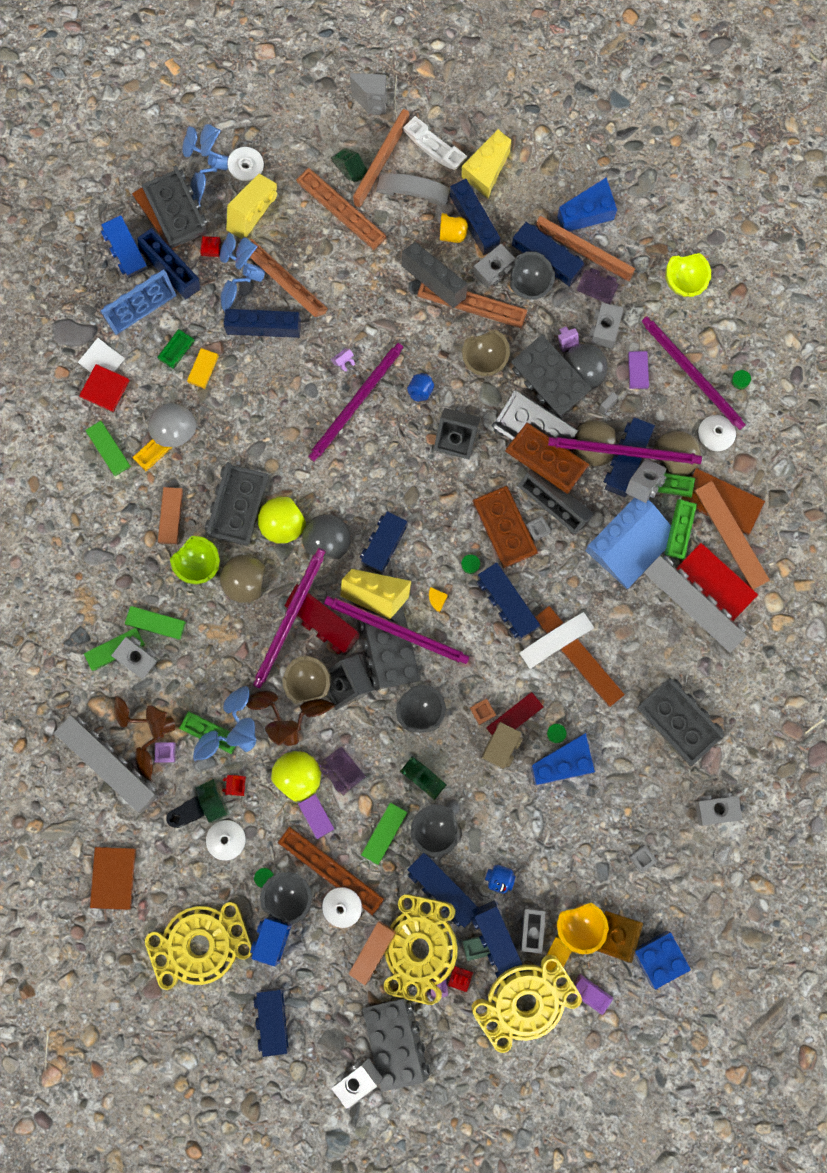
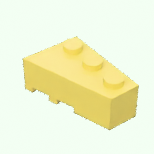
[461,130,511,198]
[226,173,277,239]
[340,569,411,619]

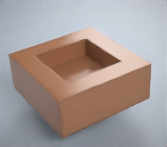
[469,698,496,725]

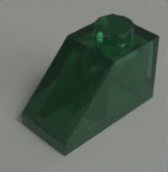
[331,148,367,182]
[400,756,446,800]
[196,779,231,823]

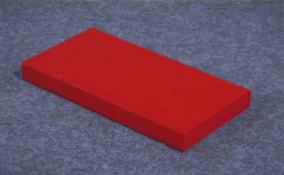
[676,543,758,621]

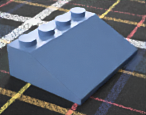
[100,269,177,335]
[585,497,671,589]

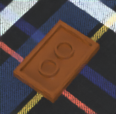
[90,847,136,910]

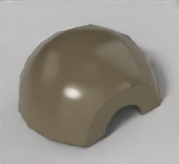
[462,329,510,377]
[572,420,616,467]
[653,431,701,476]
[220,555,266,603]
[282,656,331,704]

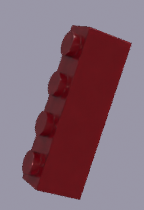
[284,584,360,656]

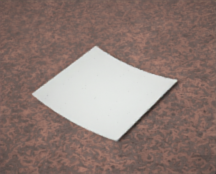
[78,338,125,372]

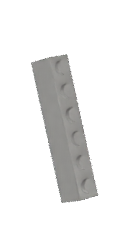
[644,555,747,653]
[54,715,159,813]

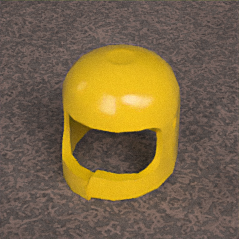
[440,213,468,243]

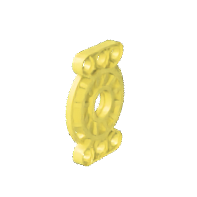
[384,894,458,1005]
[145,902,252,990]
[472,955,582,1053]

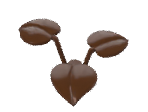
[246,691,335,746]
[114,695,175,781]

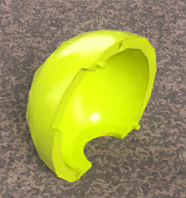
[665,253,711,297]
[258,496,306,543]
[271,751,321,802]

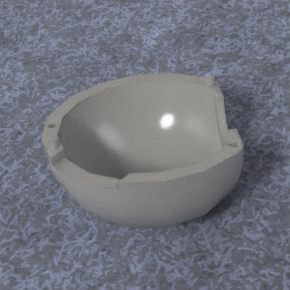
[148,403,197,447]

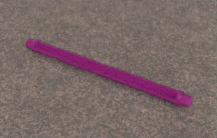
[641,316,746,430]
[308,343,404,462]
[548,437,702,465]
[253,548,326,688]
[324,596,469,664]

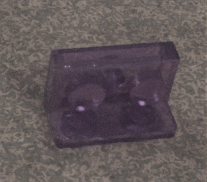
[576,268,620,305]
[319,746,366,796]

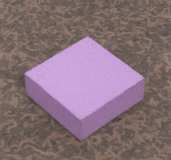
[154,742,176,763]

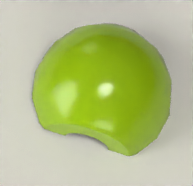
[170,536,220,585]

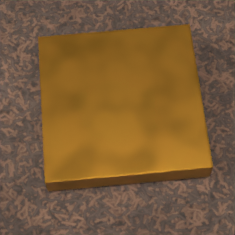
[597,911,643,963]

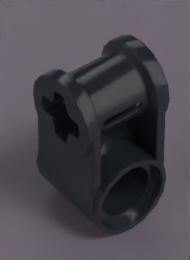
[166,796,207,828]

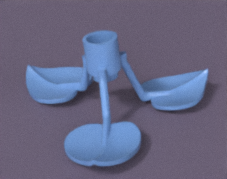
[182,124,229,206]
[220,233,265,312]
[193,686,256,762]

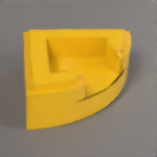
[429,587,448,613]

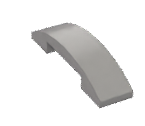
[376,174,450,206]

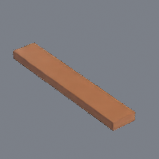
[353,109,409,208]
[296,168,386,250]
[536,216,635,281]
[250,239,328,317]
[418,283,527,329]
[695,481,770,590]

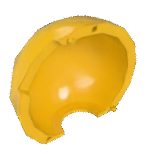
[557,903,609,955]

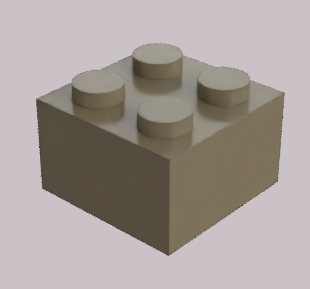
[480,722,523,769]

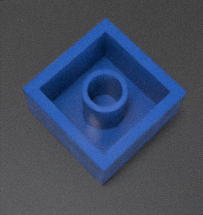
[250,916,292,967]
[634,931,691,990]

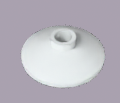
[228,147,264,181]
[698,415,736,451]
[206,820,246,860]
[322,887,362,928]

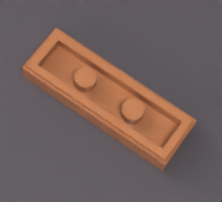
[158,487,183,545]
[349,921,396,985]

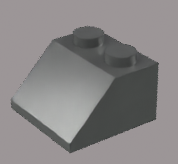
[433,408,481,459]
[328,655,375,710]

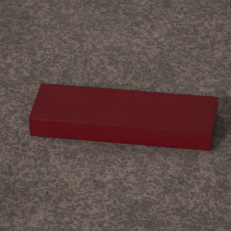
[486,692,544,735]

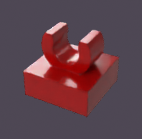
[200,236,221,257]
[222,775,246,796]
[447,966,473,992]

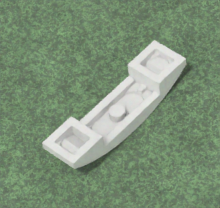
[403,116,468,170]
[519,612,594,669]

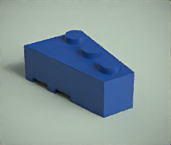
[557,177,617,232]
[101,215,148,278]
[530,733,595,786]

